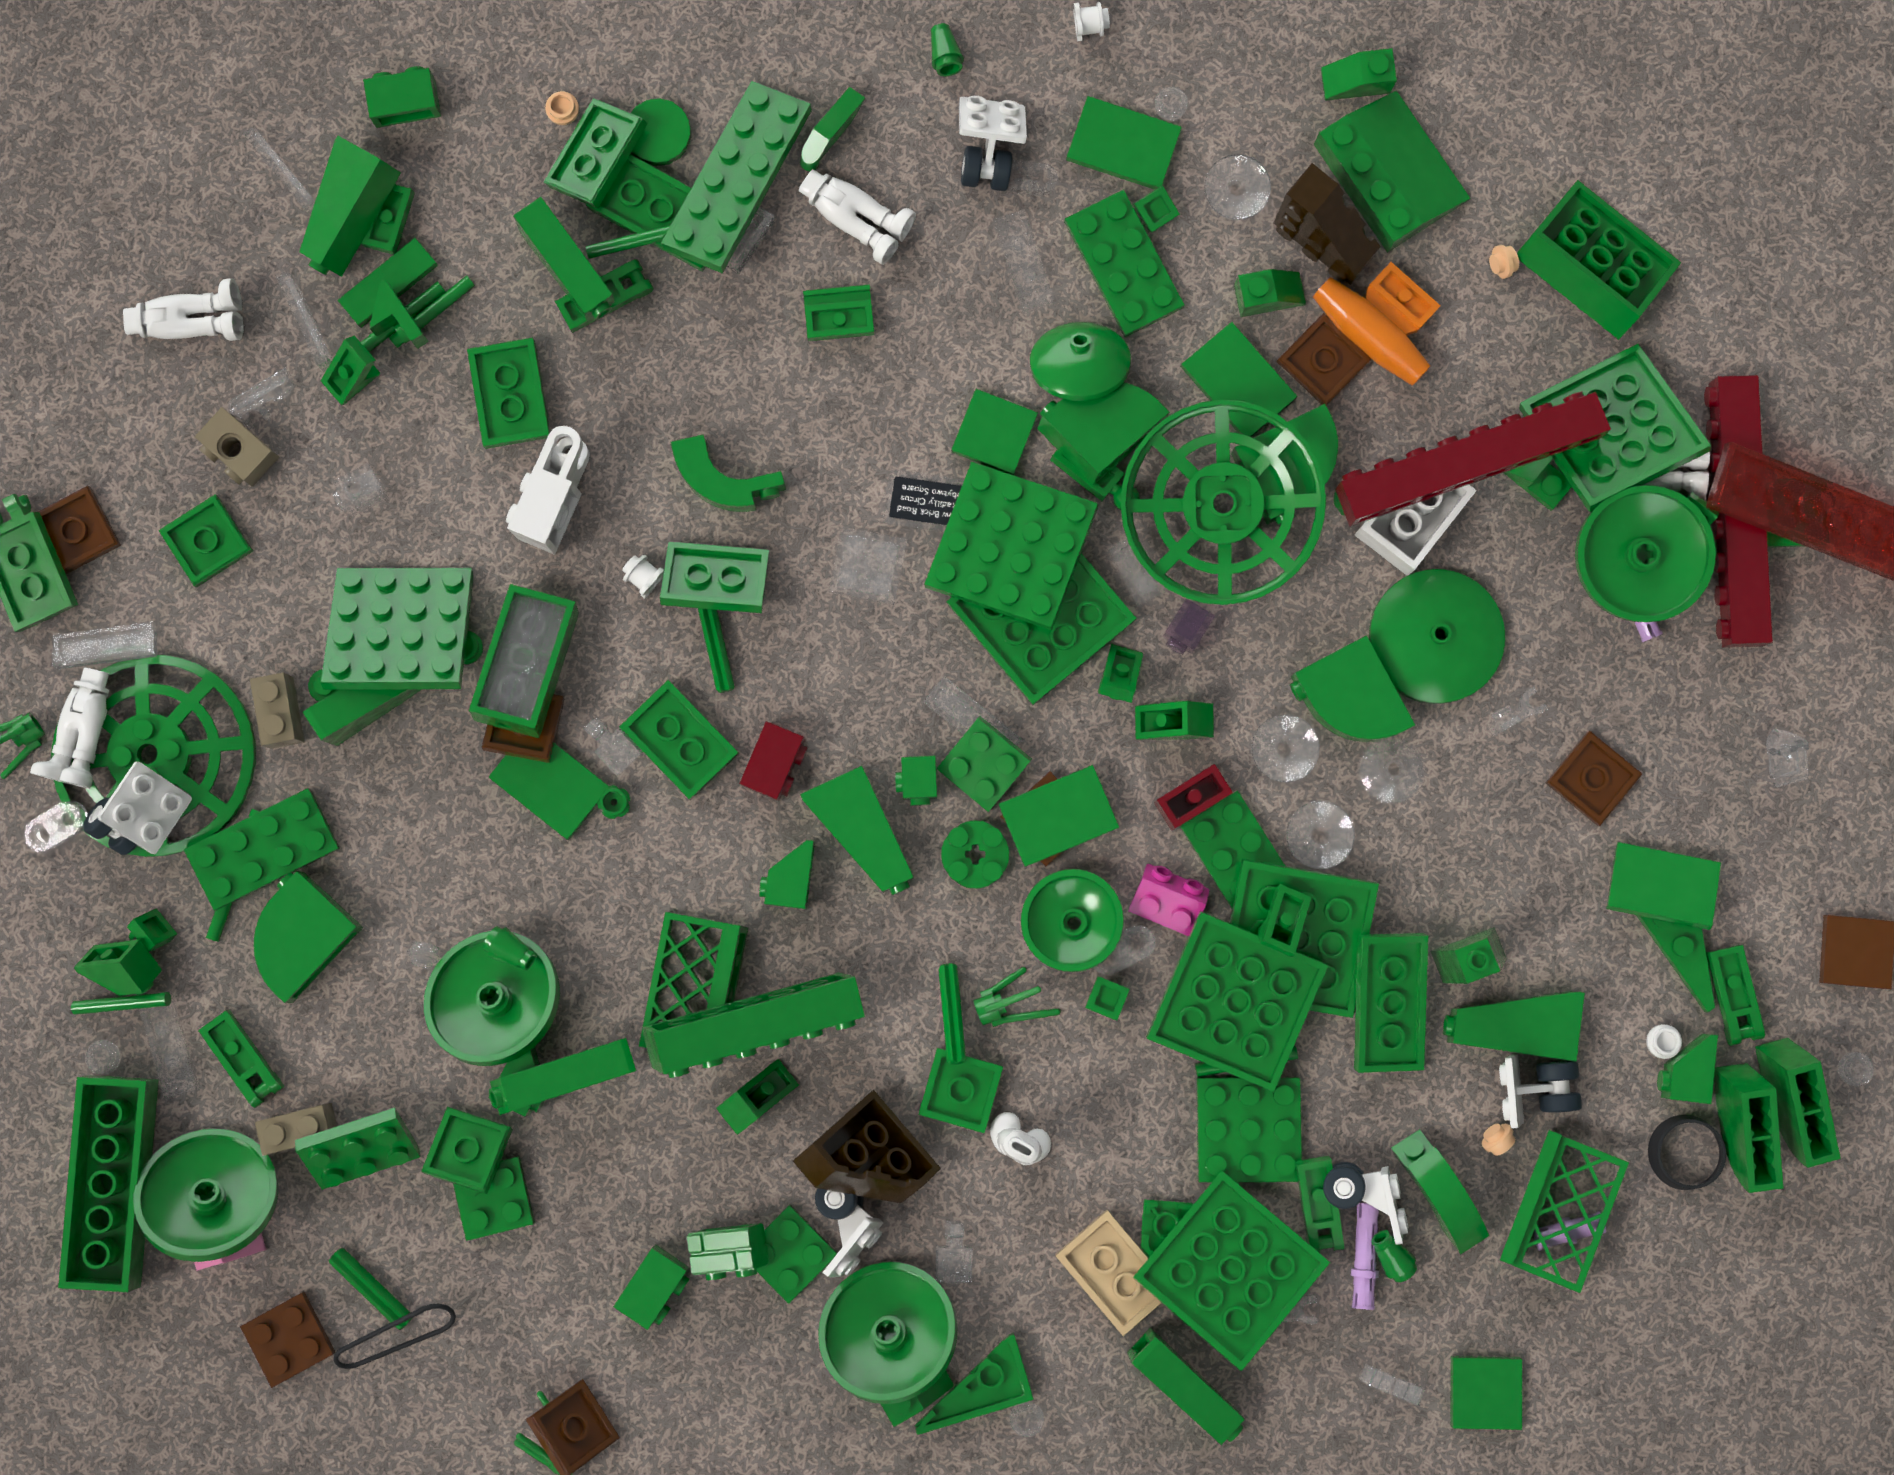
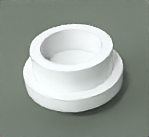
[1646,1024,1682,1059]

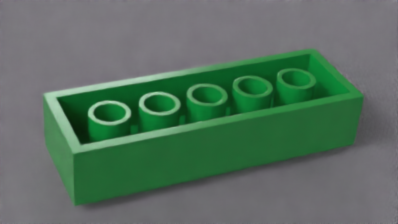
[642,972,865,1078]
[58,1075,159,1292]

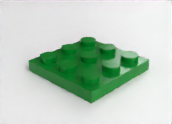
[1196,1077,1302,1182]

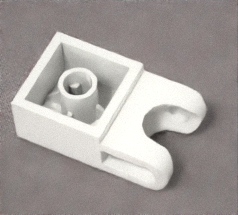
[506,426,590,555]

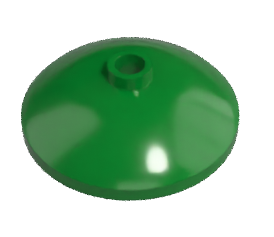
[1030,322,1131,401]
[1021,869,1124,972]

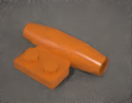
[1313,262,1441,386]

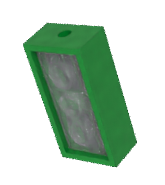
[469,584,579,739]

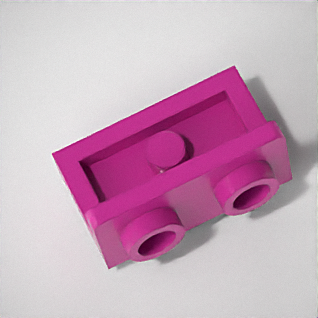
[1128,864,1210,936]

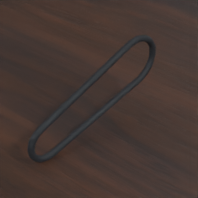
[333,1303,456,1369]

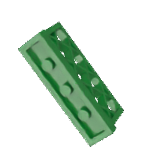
[639,912,749,1048]
[1500,1130,1629,1293]

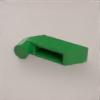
[800,87,865,171]

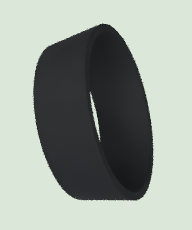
[1648,1115,1726,1190]

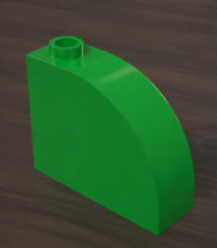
[1037,382,1170,485]
[1231,404,1338,525]
[1290,635,1415,742]
[254,871,363,1003]
[1755,1038,1841,1168]
[1714,1063,1784,1193]

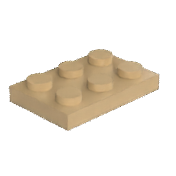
[1055,1210,1161,1336]

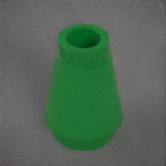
[930,23,964,77]
[482,926,537,971]
[1371,1230,1417,1282]

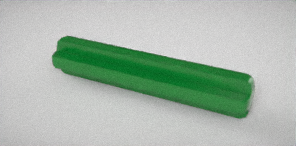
[698,608,735,693]
[939,963,966,1065]
[329,1248,412,1330]

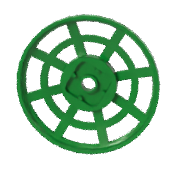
[1120,400,1326,605]
[51,655,256,857]

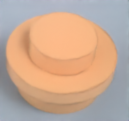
[545,91,579,125]
[1489,245,1519,279]
[1482,1124,1516,1156]

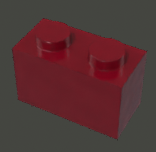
[739,721,808,801]
[1154,764,1233,831]

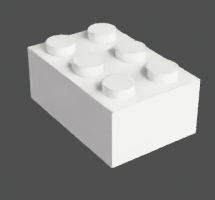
[1355,485,1477,576]

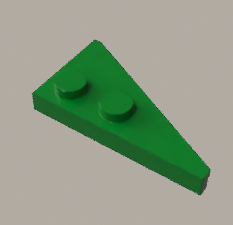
[1636,915,1715,1013]
[915,1333,1034,1435]

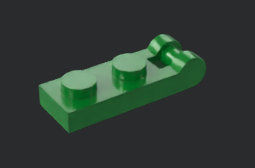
[555,259,654,333]
[1706,945,1765,1046]
[198,1010,284,1108]
[1295,1156,1344,1253]

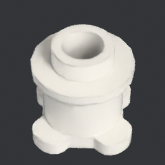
[1073,2,1110,41]
[622,555,664,599]

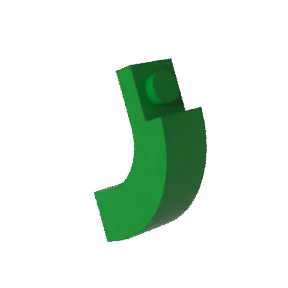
[671,434,786,512]
[1391,1129,1489,1255]

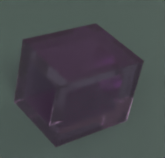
[1162,598,1215,655]

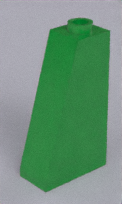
[299,136,401,277]
[513,196,615,322]
[303,689,423,746]
[800,766,914,895]
[1430,927,1507,984]
[1443,991,1585,1061]
[489,1038,636,1115]
[1127,1328,1245,1445]

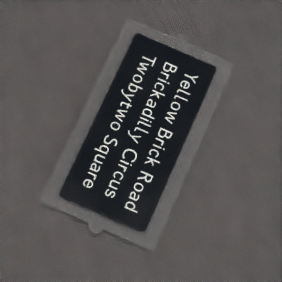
[883,469,964,533]

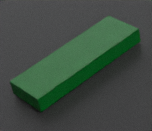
[337,238,438,328]

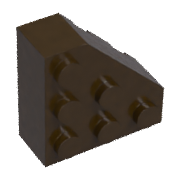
[1273,163,1381,285]
[793,1089,941,1203]

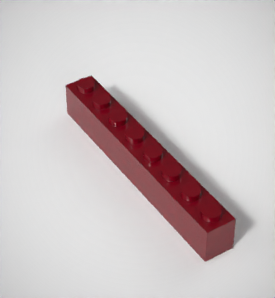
[1704,375,1773,648]
[1335,391,1611,527]

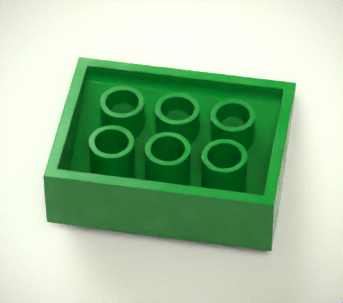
[1314,90,1471,253]
[1517,180,1681,340]

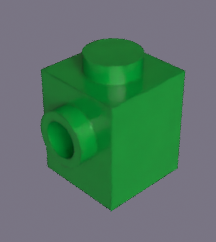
[895,756,937,806]

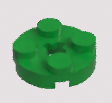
[941,820,1009,889]

